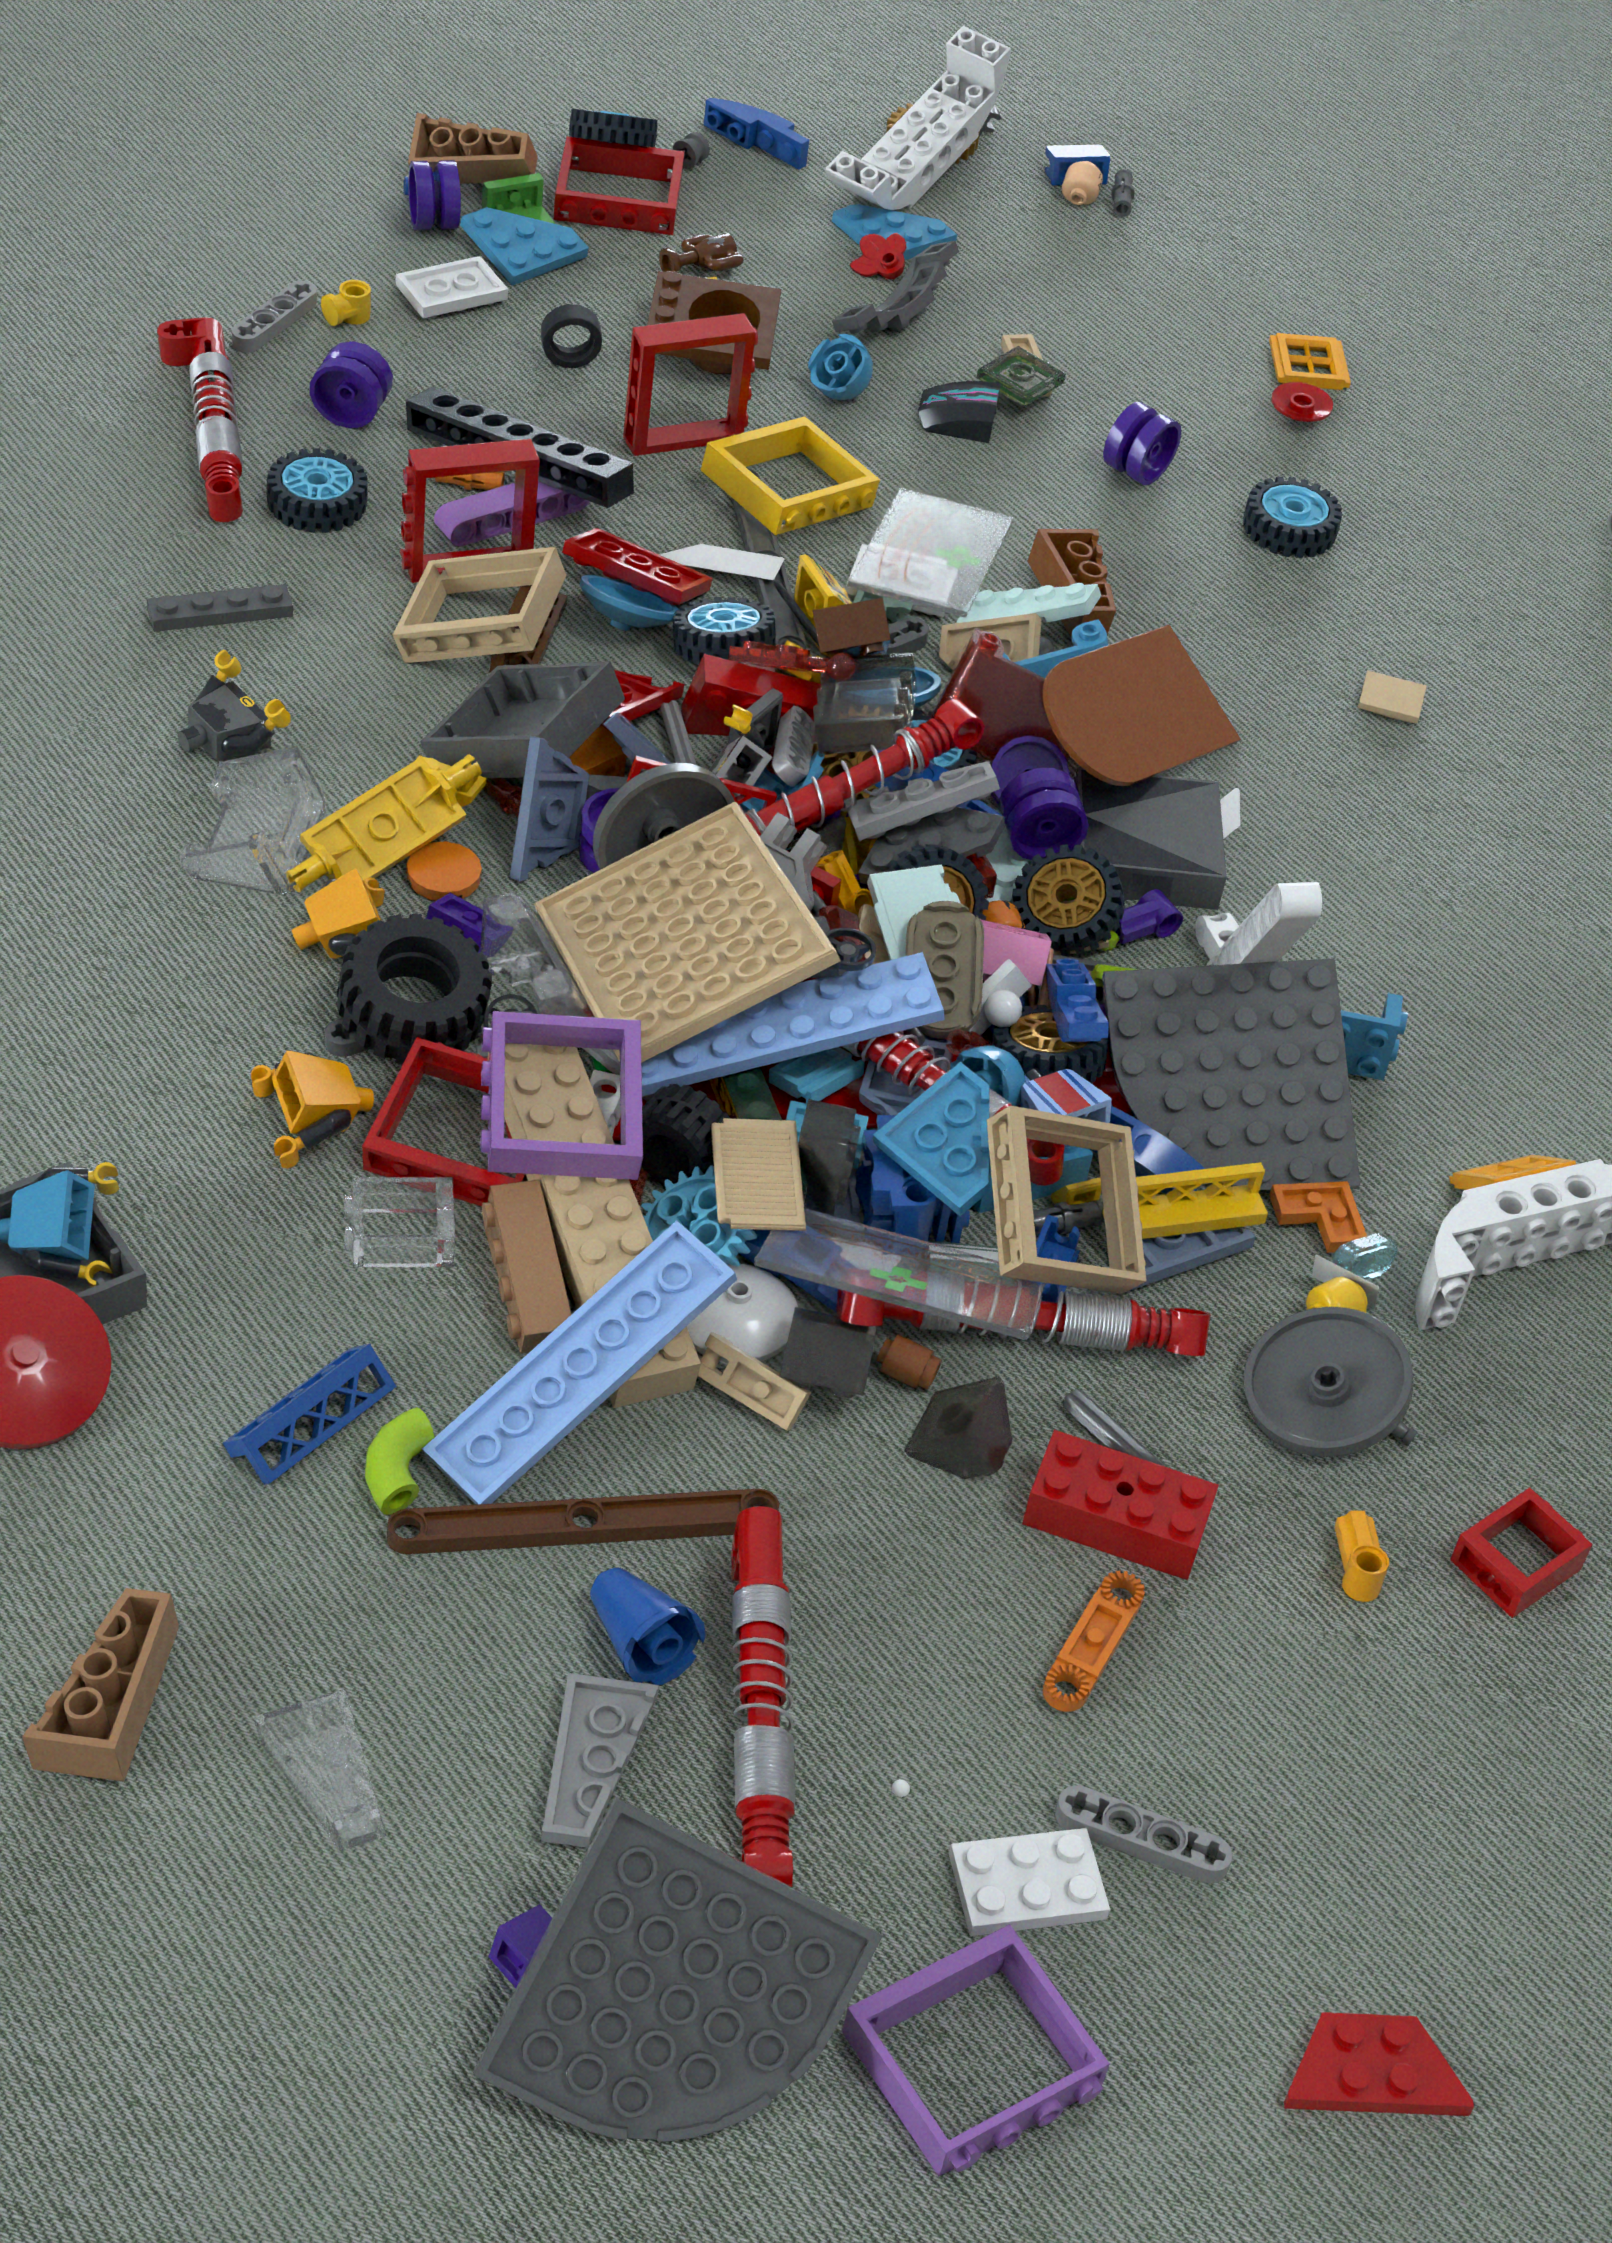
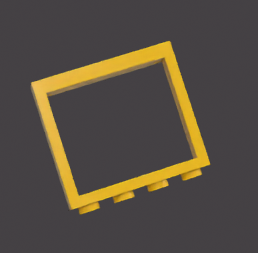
[701,416,880,535]

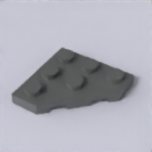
[858,807,1005,885]

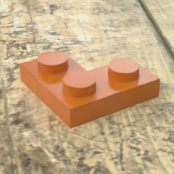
[1269,1181,1369,1253]

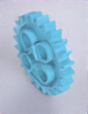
[641,1165,758,1267]

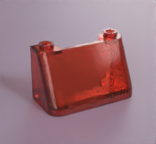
[930,628,1071,762]

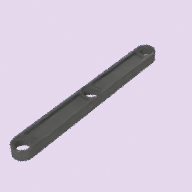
[731,468,806,656]

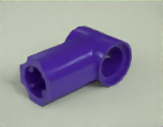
[1115,889,1183,945]

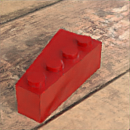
[681,654,839,739]

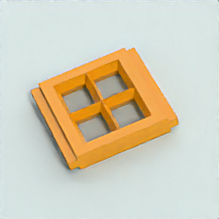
[1269,333,1351,390]
[1449,1155,1576,1190]

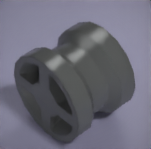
[672,132,710,169]

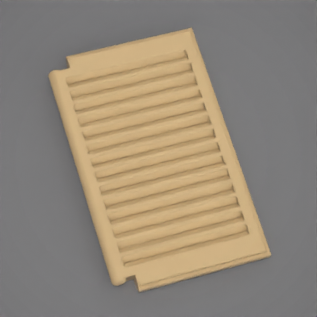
[711,1118,806,1231]

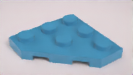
[832,204,957,260]
[460,207,589,286]
[873,1062,990,1216]

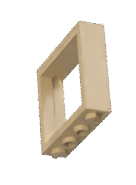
[393,547,566,663]
[987,1106,1146,1294]

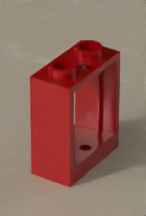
[1450,1487,1593,1618]

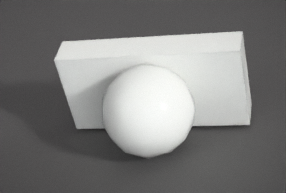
[968,959,1032,1039]

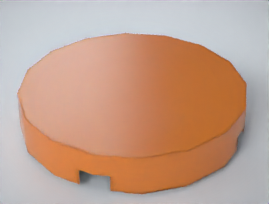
[406,841,482,901]

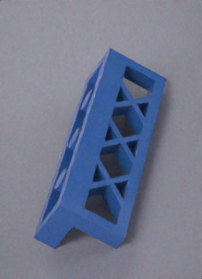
[222,1343,397,1484]

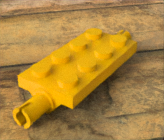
[285,754,482,892]

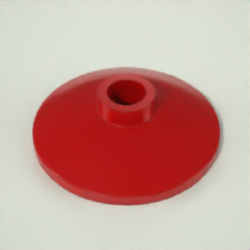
[1271,382,1333,422]

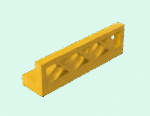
[1102,1162,1268,1239]

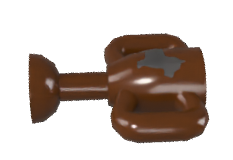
[659,233,744,273]

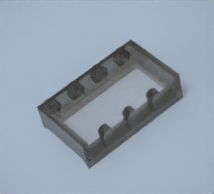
[810,653,917,757]

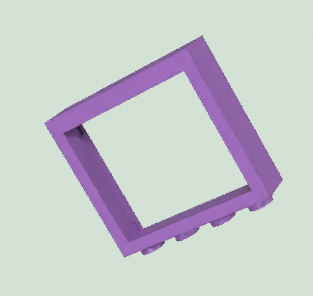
[480,1011,643,1180]
[842,1924,1110,2177]

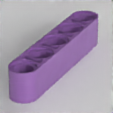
[434,481,590,546]

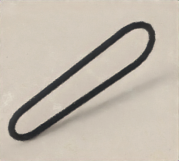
[773,580,847,676]

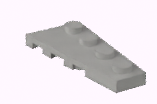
[844,761,1000,841]
[541,1673,659,1848]

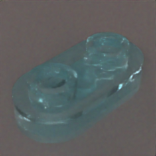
[1333,1233,1398,1280]

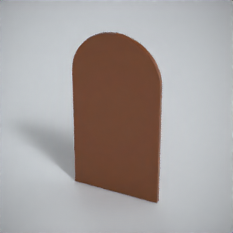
[1043,624,1241,786]

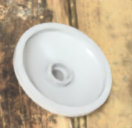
[687,1264,799,1363]

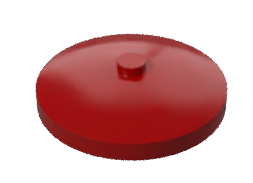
[0,1275,111,1449]

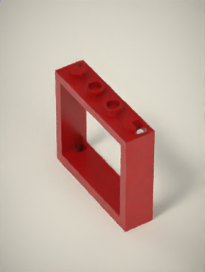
[553,136,685,235]
[623,313,758,456]
[400,439,540,583]
[362,1037,528,1206]

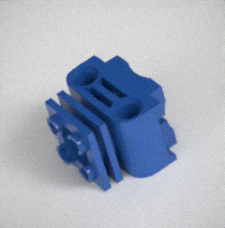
[855,1115,970,1260]

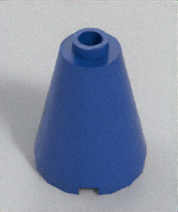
[590,1567,706,1685]

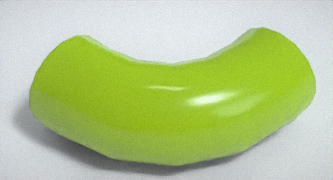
[365,1407,435,1515]

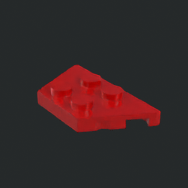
[601,670,685,730]
[1284,2012,1474,2116]

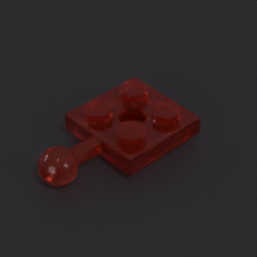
[728,641,856,682]

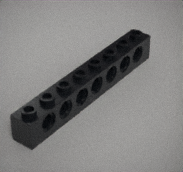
[406,386,634,508]

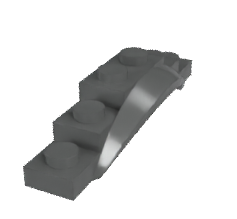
[832,241,959,334]

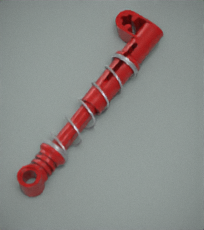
[744,699,985,843]

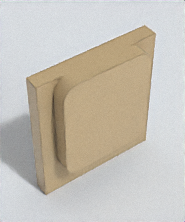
[1358,670,1427,723]

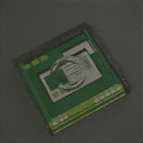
[976,346,1066,407]

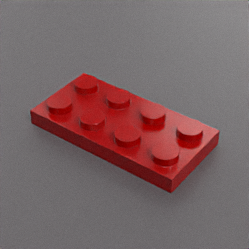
[562,528,713,605]

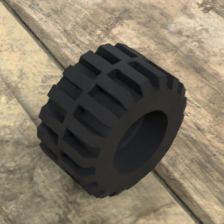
[641,1084,730,1188]

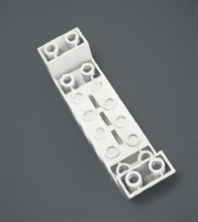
[825,26,1011,210]
[1415,1159,1612,1331]

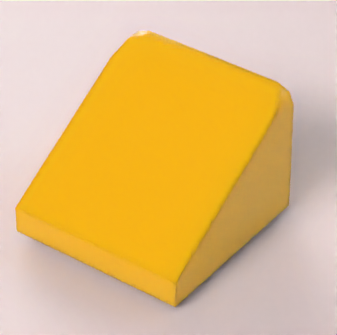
[1051,1177,1102,1205]

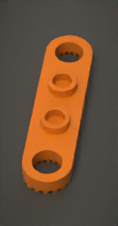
[1043,1571,1145,1712]

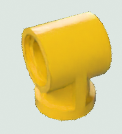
[321,280,371,326]

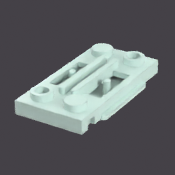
[867,864,960,960]

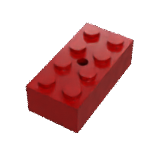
[1022,1429,1219,1581]

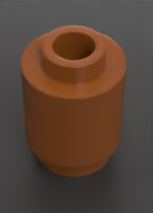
[876,1334,942,1390]

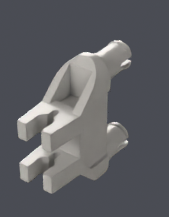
[759,812,827,911]

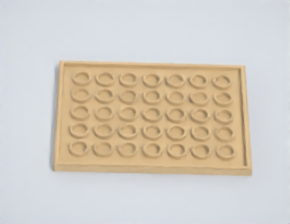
[534,802,840,1063]

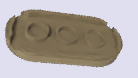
[905,901,984,1039]

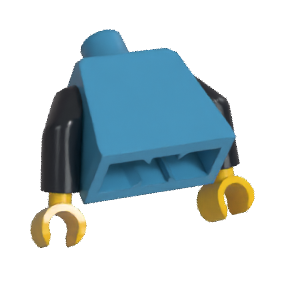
[0,1162,119,1287]

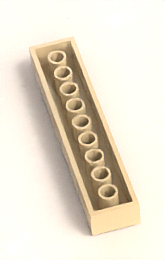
[487,1043,701,1408]

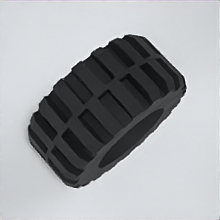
[336,914,492,1064]

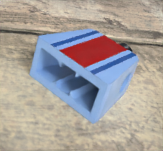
[1020,1069,1112,1146]

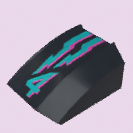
[918,381,1001,444]

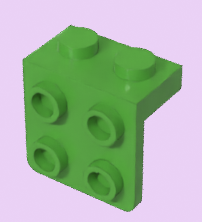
[482,173,555,224]

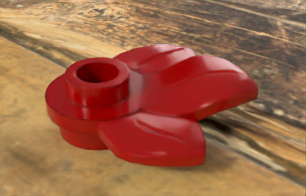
[850,233,907,279]

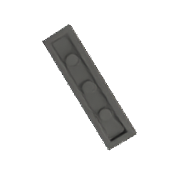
[147,584,293,632]

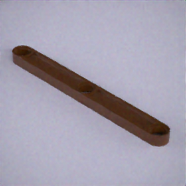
[387,1489,780,1554]

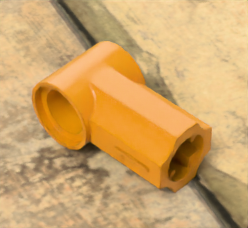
[815,850,874,926]
[1334,1510,1389,1602]

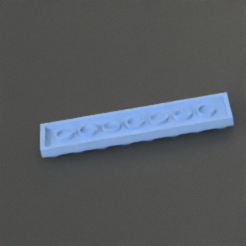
[641,952,945,1096]
[422,1220,737,1505]

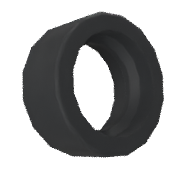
[541,304,602,368]

